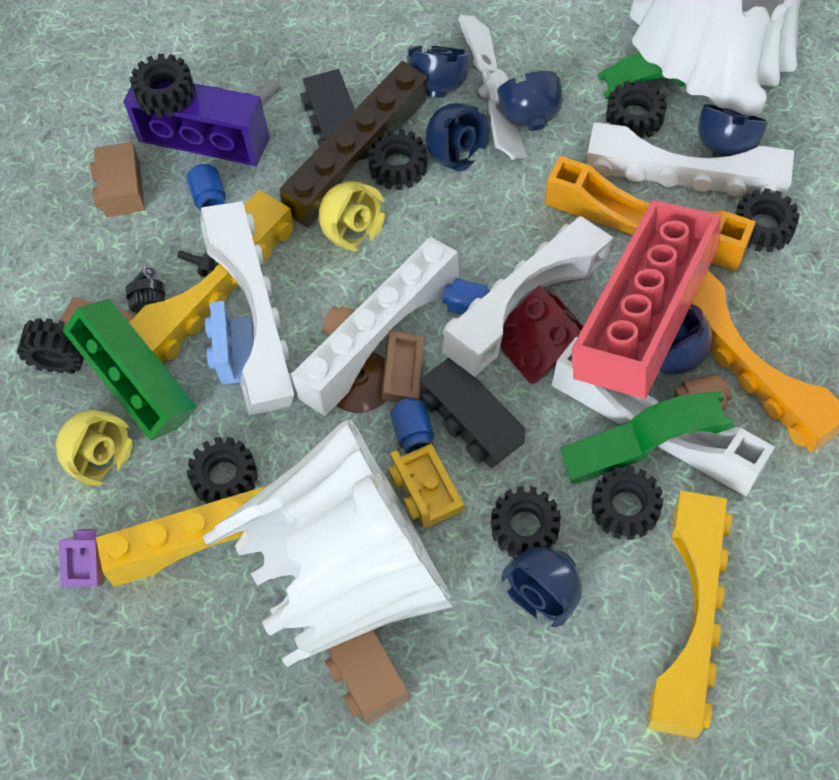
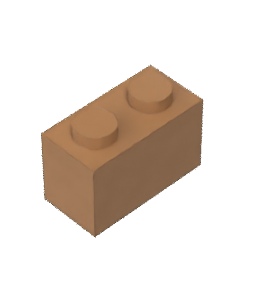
[90,141,145,217]
[324,630,409,725]

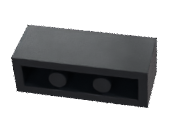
[300,69,368,161]
[419,358,526,469]

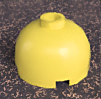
[318,181,385,252]
[55,409,133,486]

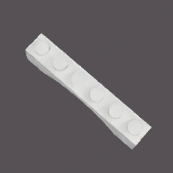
[586,122,794,199]
[200,201,297,416]
[442,216,613,377]
[292,236,459,416]
[552,337,775,497]

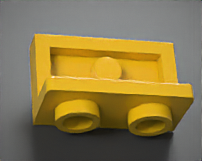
[387,443,465,530]

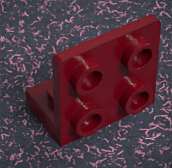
[500,285,584,384]

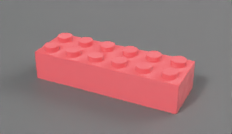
[572,200,721,399]

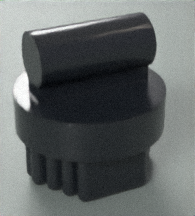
[125,265,166,314]

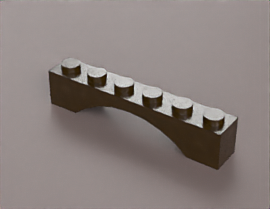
[280,61,428,228]

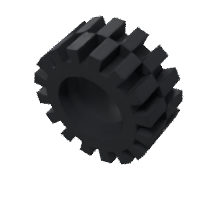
[130,53,195,118]
[606,80,667,139]
[368,129,427,190]
[735,188,799,253]
[17,318,84,374]
[187,437,258,504]
[591,466,664,540]
[491,486,561,558]

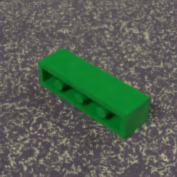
[62,298,197,441]

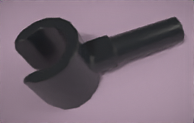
[177,250,218,277]

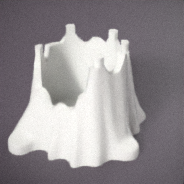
[630,0,801,116]
[203,419,453,667]

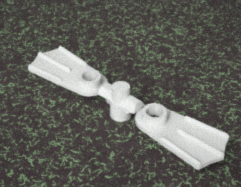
[458,14,528,160]

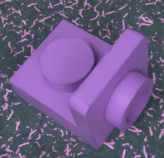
[59,529,104,587]

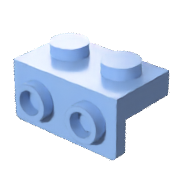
[205,301,254,385]

